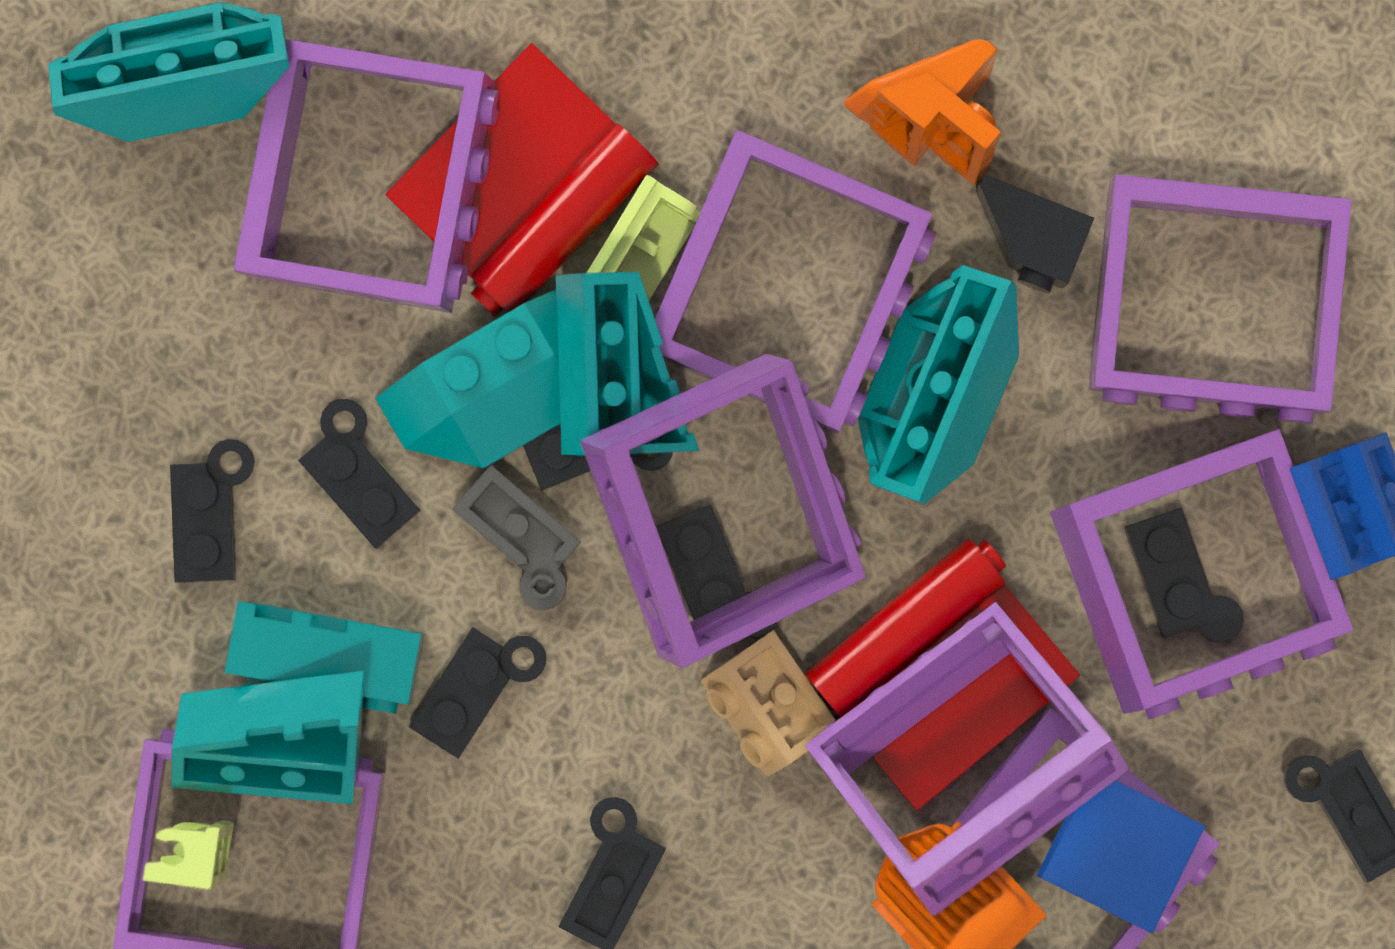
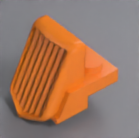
[844,39,1001,186]
[871,821,1047,949]

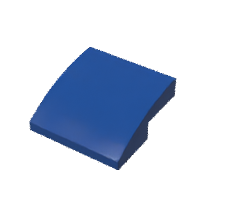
[1289,432,1395,580]
[1036,780,1206,934]

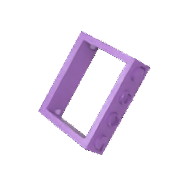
[234,39,499,313]
[655,130,937,434]
[1089,174,1352,424]
[580,354,866,669]
[1050,429,1354,719]
[805,602,1129,917]
[951,707,1220,949]
[113,729,385,949]

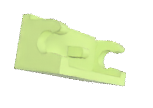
[587,175,701,301]
[143,820,234,890]

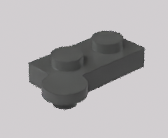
[452,465,581,610]

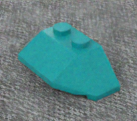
[48,2,290,142]
[858,265,1019,505]
[375,289,560,469]

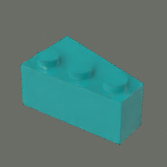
[556,272,700,456]
[224,601,425,713]
[172,670,365,804]

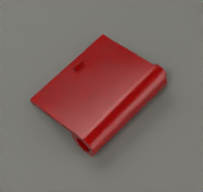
[385,42,659,317]
[803,538,1081,811]

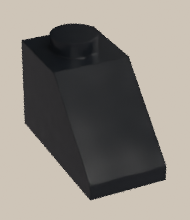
[975,174,1094,293]

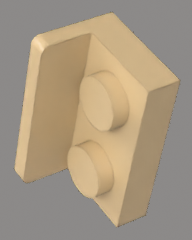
[701,630,836,777]

